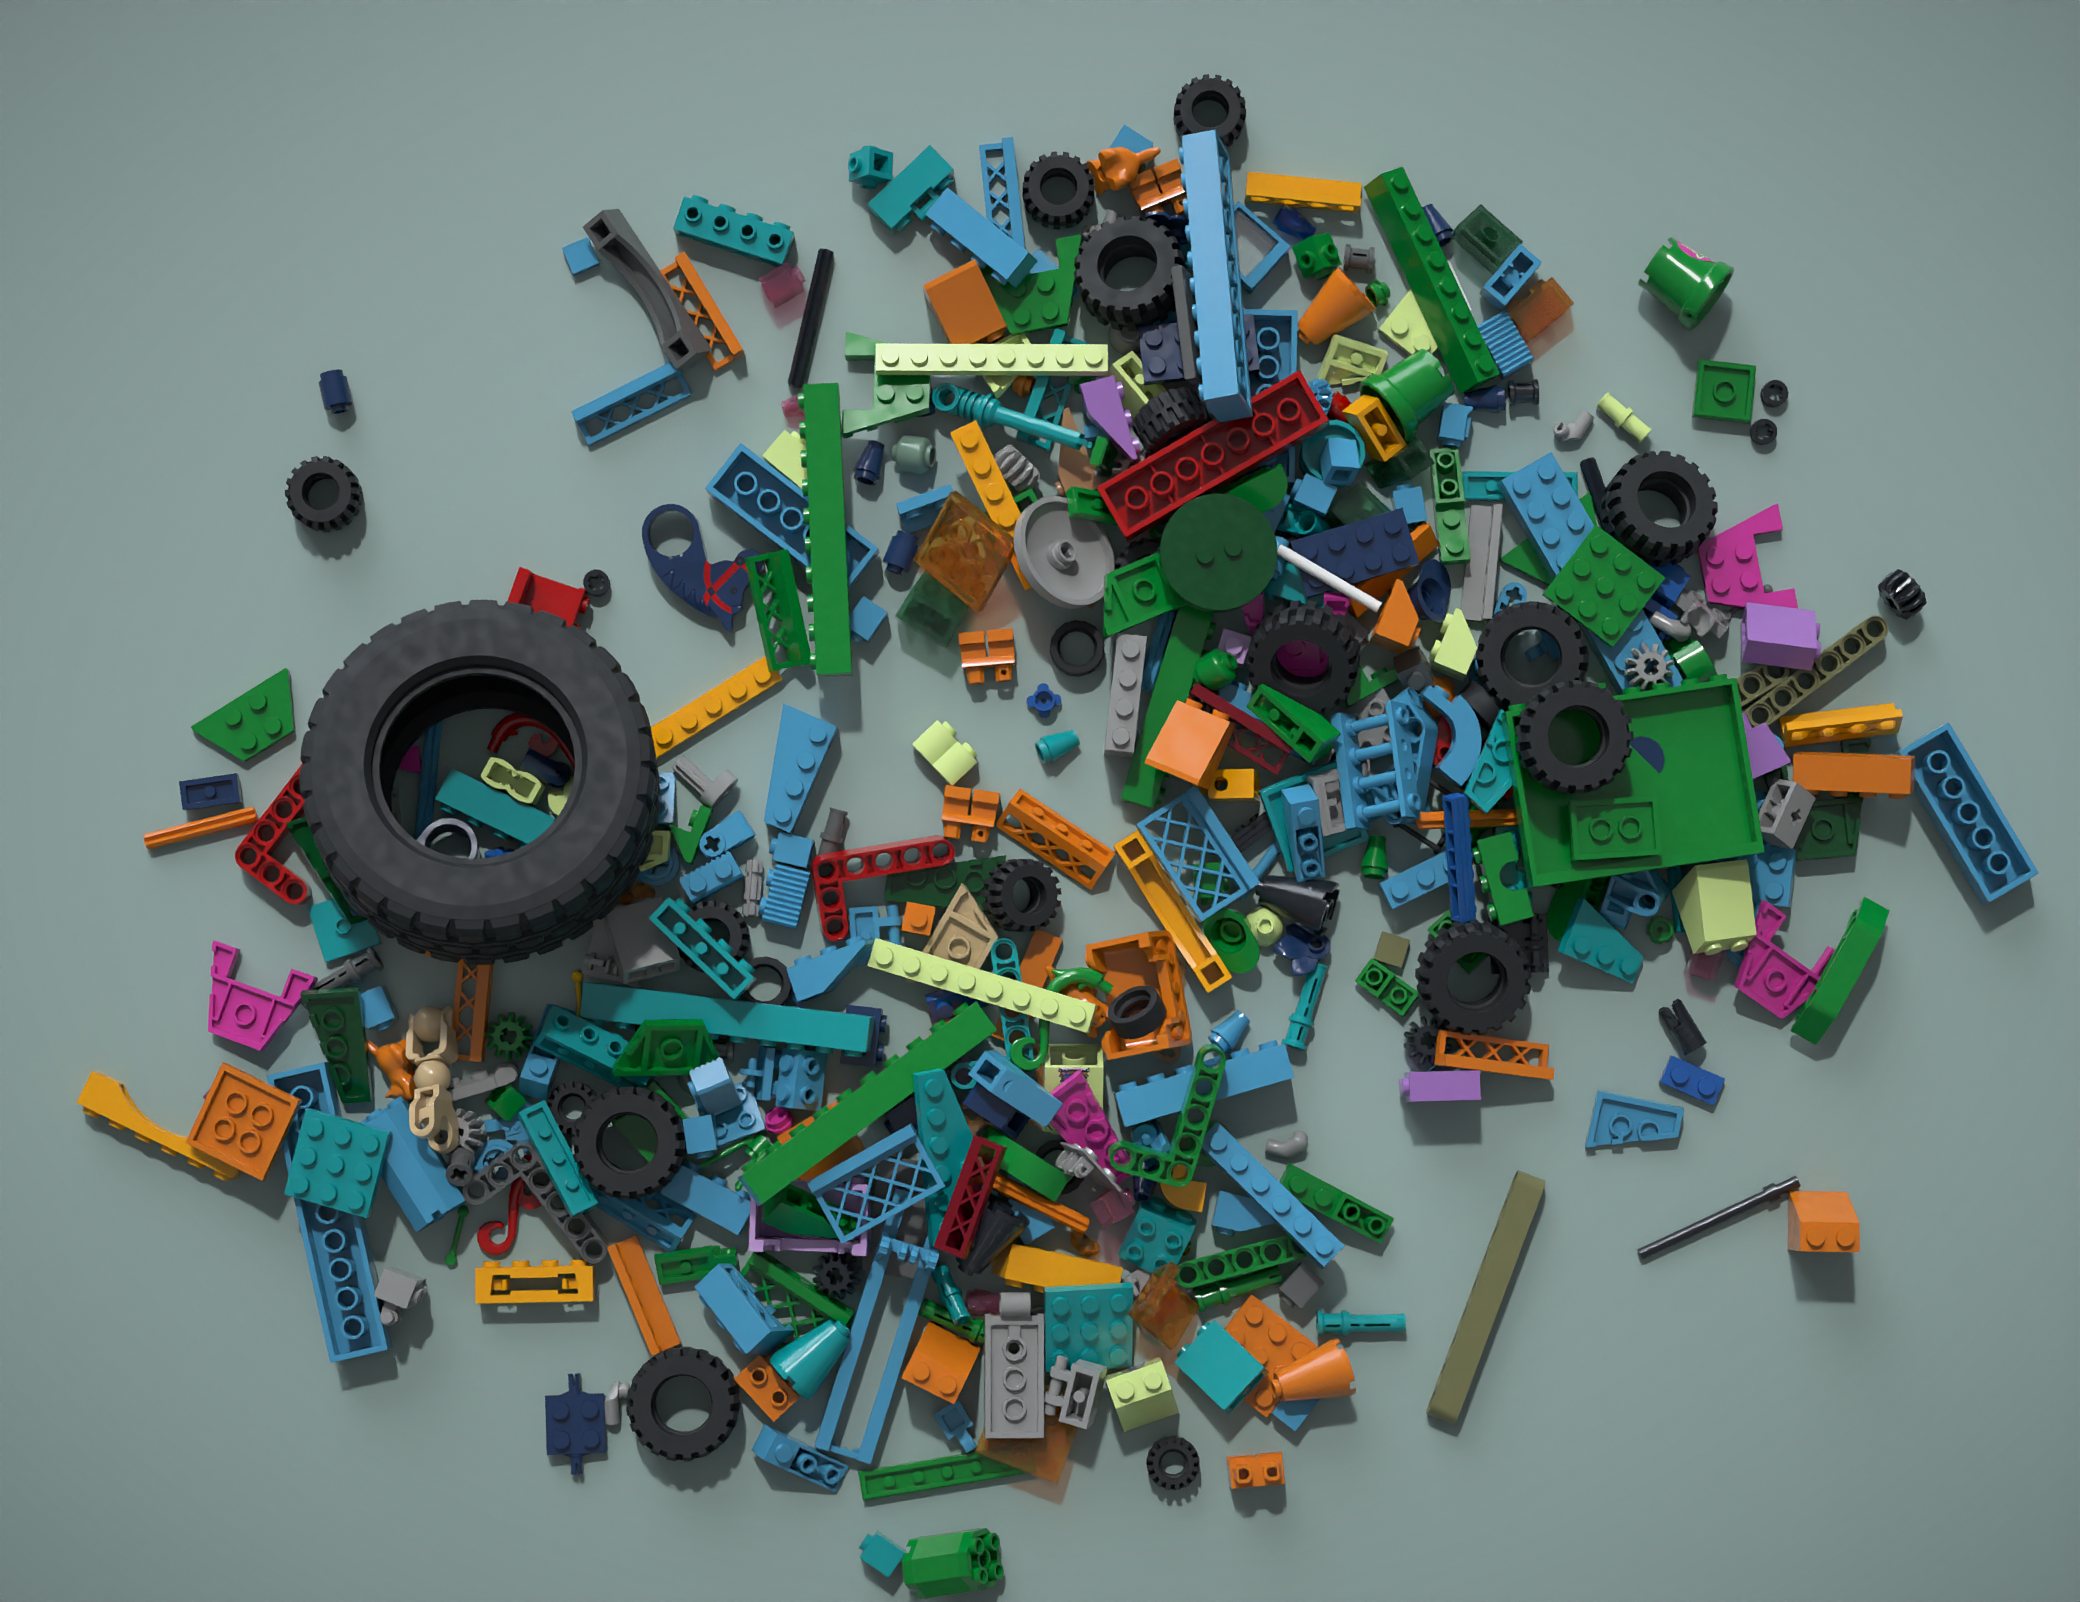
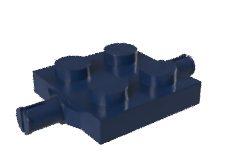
[545,1373,606,1475]

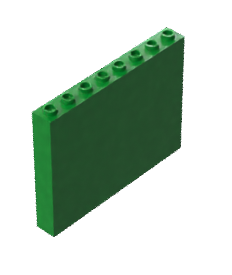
[1501,674,1765,888]

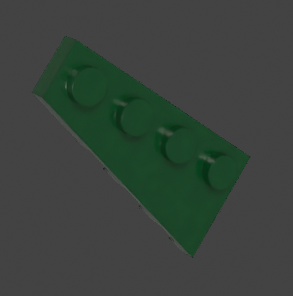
[884,855,1006,912]
[300,987,373,1103]

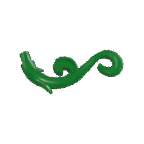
[1009,967,1114,1072]

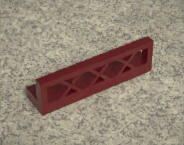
[1185,683,1293,776]
[934,1135,1007,1259]

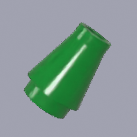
[1360,835,1388,880]

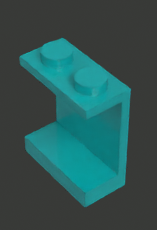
[1174,1320,1269,1414]

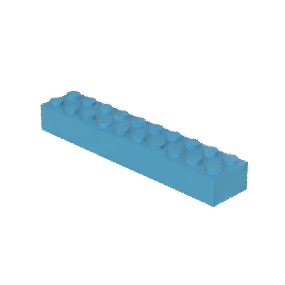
[1179,129,1253,422]
[1497,452,1683,695]
[267,1062,393,1363]

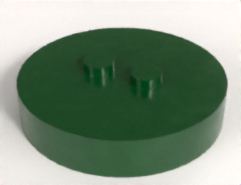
[1159,494,1277,613]

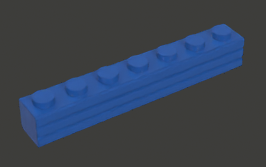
[1442,793,1477,923]

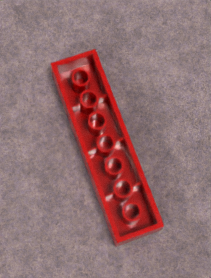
[1097,370,1329,542]

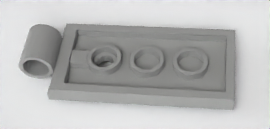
[984,1292,1044,1438]

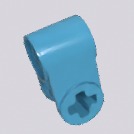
[699,810,756,860]

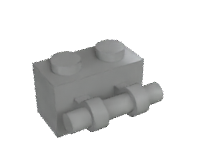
[373,1266,427,1326]
[1044,1355,1108,1429]

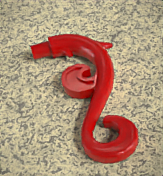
[487,712,575,769]
[477,1154,542,1255]

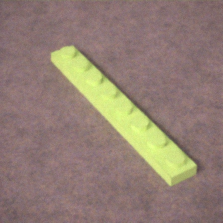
[876,344,1108,376]
[867,938,1098,1033]

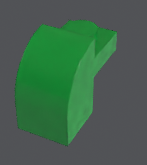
[1662,636,1718,683]

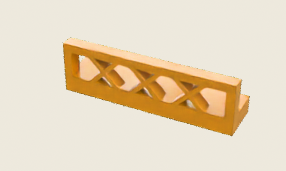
[1244,172,1362,214]
[1778,703,1903,747]

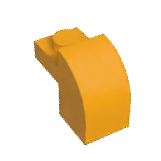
[1159,1149,1207,1212]

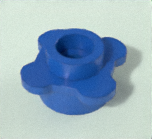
[1027,683,1061,718]

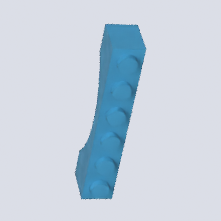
[1201,1122,1344,1269]

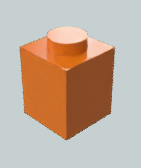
[901,902,936,937]

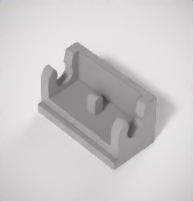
[1306,769,1347,837]

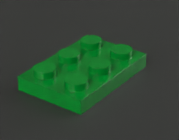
[1568,795,1662,861]

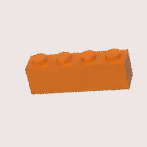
[1793,751,1915,799]

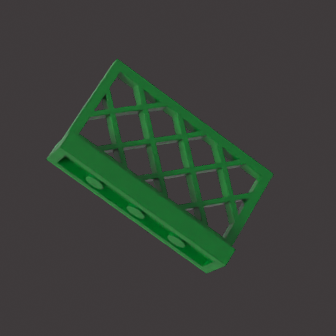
[740,1251,855,1349]

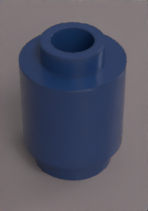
[318,369,353,414]
[882,530,919,575]

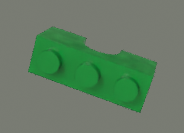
[1471,831,1534,927]

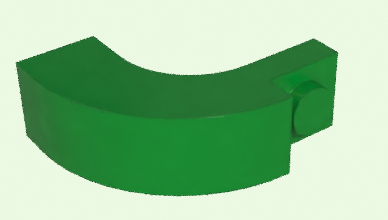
[980,1126,1070,1202]

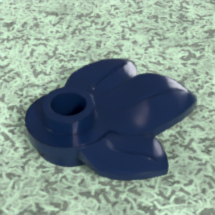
[1145,211,1189,245]
[1273,924,1331,976]

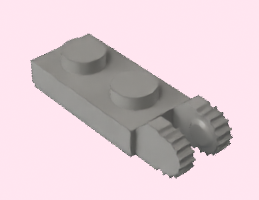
[447,1061,519,1101]

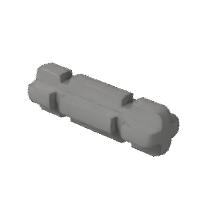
[742,860,763,917]

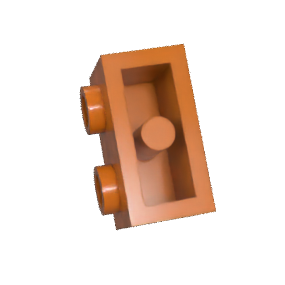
[734,1354,801,1422]

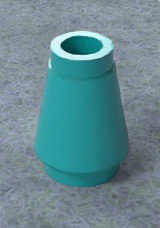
[1035,729,1080,764]

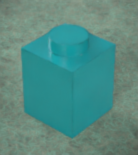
[859,1530,906,1578]

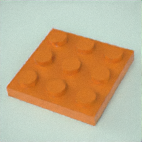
[185,1063,302,1181]
[1224,1294,1318,1418]

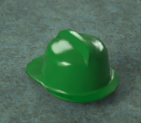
[1203,909,1260,973]

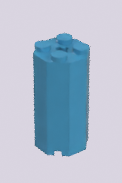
[360,1096,467,1232]

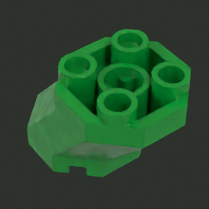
[902,1528,1004,1599]

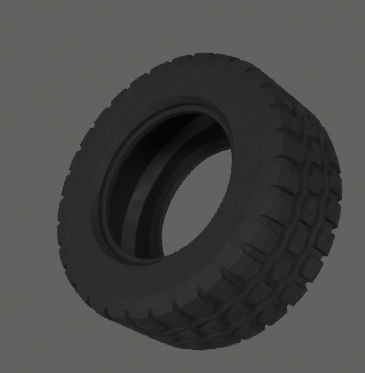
[300,600,660,965]

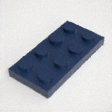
[1138,314,1260,386]
[1291,508,1419,598]

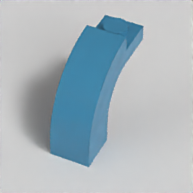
[1419,685,1481,787]

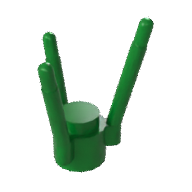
[700,1133,772,1191]

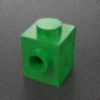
[1191,862,1229,905]

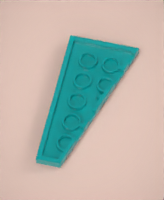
[913,1068,999,1247]

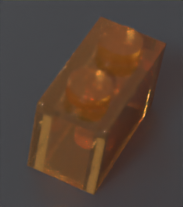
[1507,277,1574,344]

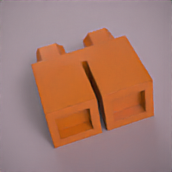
[1126,158,1187,216]
[958,628,1015,685]
[942,785,1000,844]
[1226,1451,1285,1489]

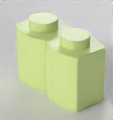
[912,720,977,786]
[480,757,545,806]

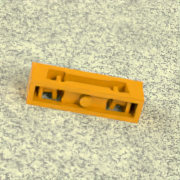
[475,1259,596,1304]

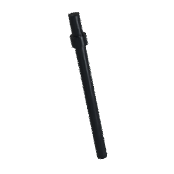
[1637,1176,1801,1260]

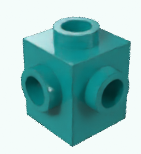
[848,146,893,190]

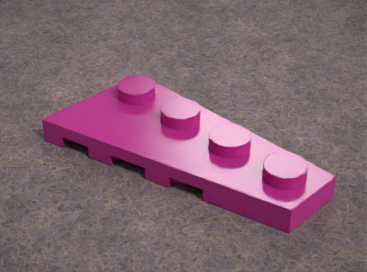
[1049,1069,1131,1185]

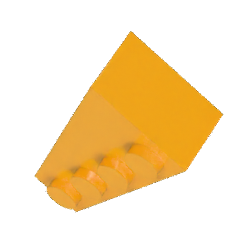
[991,1243,1123,1293]

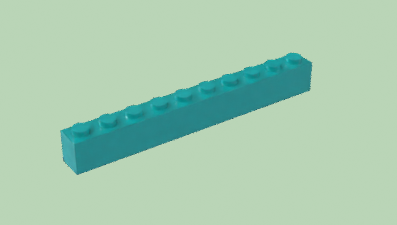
[579,982,875,1057]

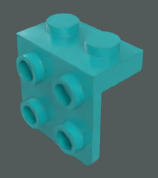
[1118,1196,1197,1279]

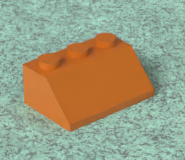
[1369,579,1421,655]

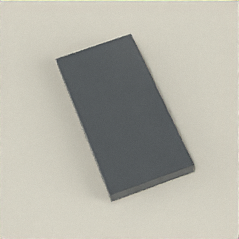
[1171,265,1203,391]
[861,1156,927,1279]

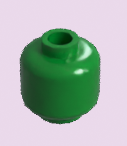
[1193,648,1238,692]

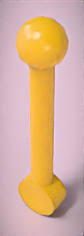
[572,971,584,1020]

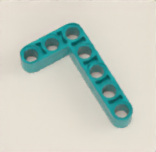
[951,938,1035,1090]

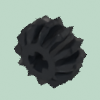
[1878,569,1927,620]
[1403,1016,1452,1065]
[812,1252,862,1300]

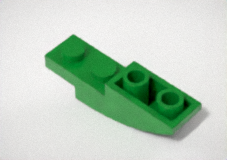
[1429,447,1471,566]
[1279,1163,1394,1244]

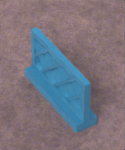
[1135,785,1260,923]
[807,1123,946,1244]

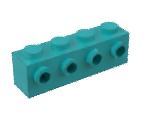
[673,195,795,270]
[435,768,556,847]
[649,897,756,1000]
[533,1005,650,1088]

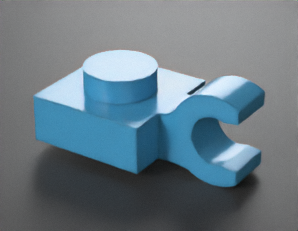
[934,1399,977,1453]

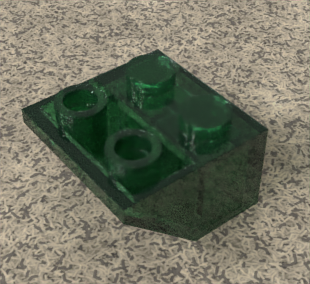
[895,570,975,649]

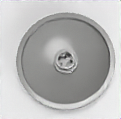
[1014,496,1114,609]

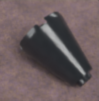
[1256,875,1340,938]
[955,1194,1030,1276]

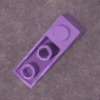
[1079,375,1141,464]

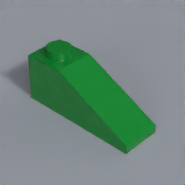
[1246,684,1341,763]
[762,1184,857,1240]

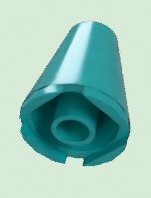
[769,1319,850,1400]

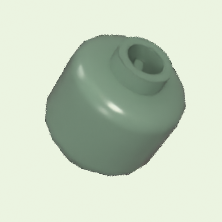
[891,435,936,474]

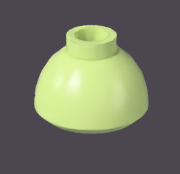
[1246,906,1284,946]

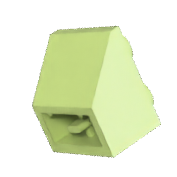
[1428,608,1477,682]

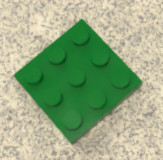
[1542,525,1665,648]

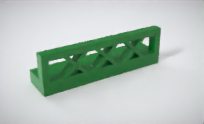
[744,549,811,672]

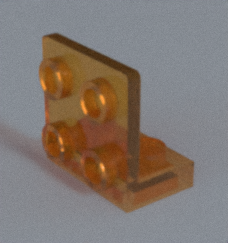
[1128,1261,1199,1350]

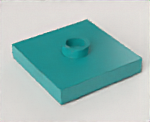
[307,899,382,963]

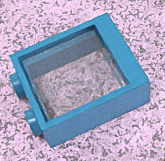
[1234,201,1290,294]

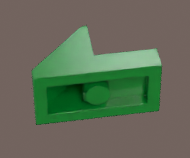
[1345,665,1399,708]
[669,805,714,865]

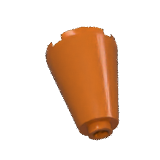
[1297,267,1376,345]
[1271,1338,1356,1402]

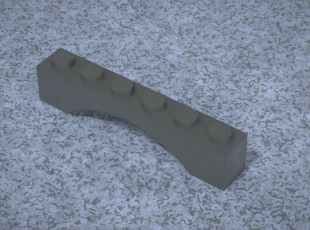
[583,209,713,370]

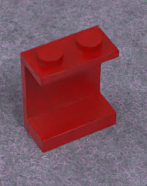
[507,567,590,628]

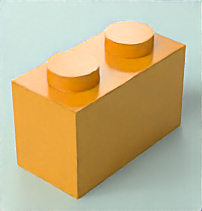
[1342,394,1407,462]

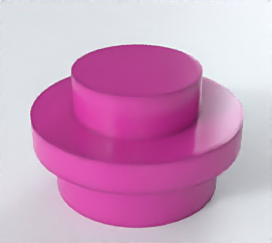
[765,1107,794,1134]

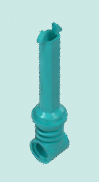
[932,383,1093,450]

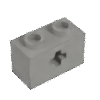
[1758,778,1815,849]

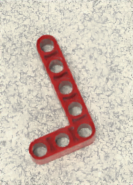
[235,764,312,905]
[811,835,955,941]

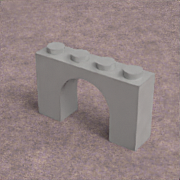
[1103,633,1147,758]

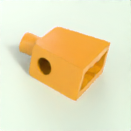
[1192,769,1260,802]

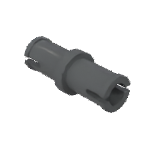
[817,807,848,868]

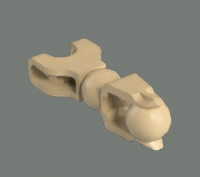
[405,1005,459,1154]

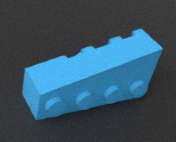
[764,703,838,835]

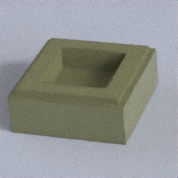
[1373,931,1410,968]

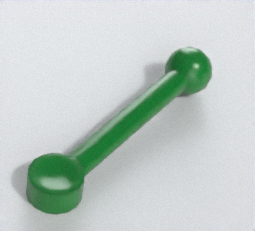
[445,1206,469,1265]

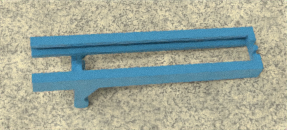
[814,1187,939,1464]

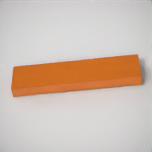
[1348,522,1438,618]
[991,930,1063,1044]

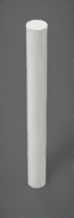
[1277,544,1382,613]

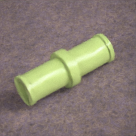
[1596,392,1652,443]

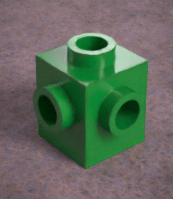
[1292,233,1342,280]

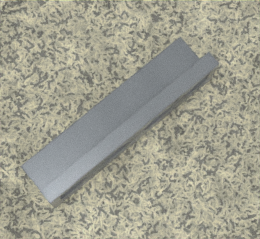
[1460,504,1503,623]

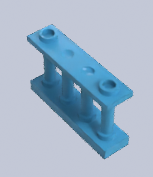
[1330,701,1421,831]

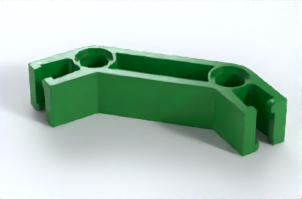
[1791,896,1890,1045]

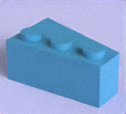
[695,1264,795,1355]

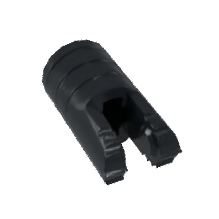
[1659,999,1707,1055]

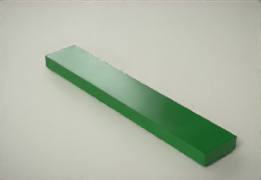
[858,1442,1037,1501]

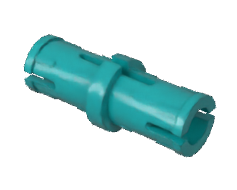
[931,1265,971,1325]

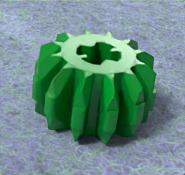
[485,1011,535,1061]

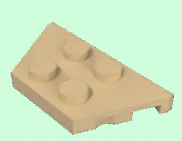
[906,883,999,983]

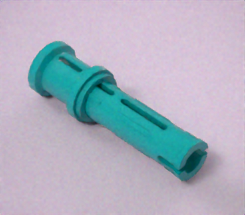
[1281,963,1328,1051]
[1316,1310,1406,1337]

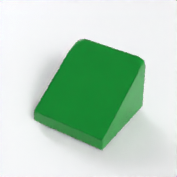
[484,1084,526,1121]

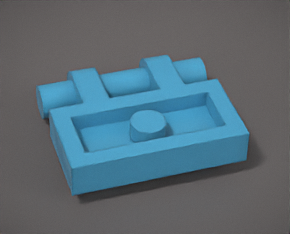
[849,905,904,966]

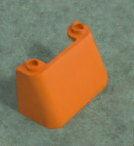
[1085,930,1192,1060]

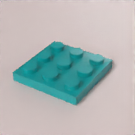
[1258,759,1369,872]
[284,1108,392,1218]
[1044,1282,1133,1372]

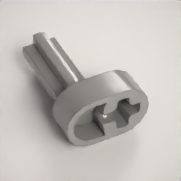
[671,755,738,809]

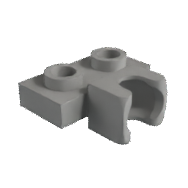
[1675,589,1729,639]

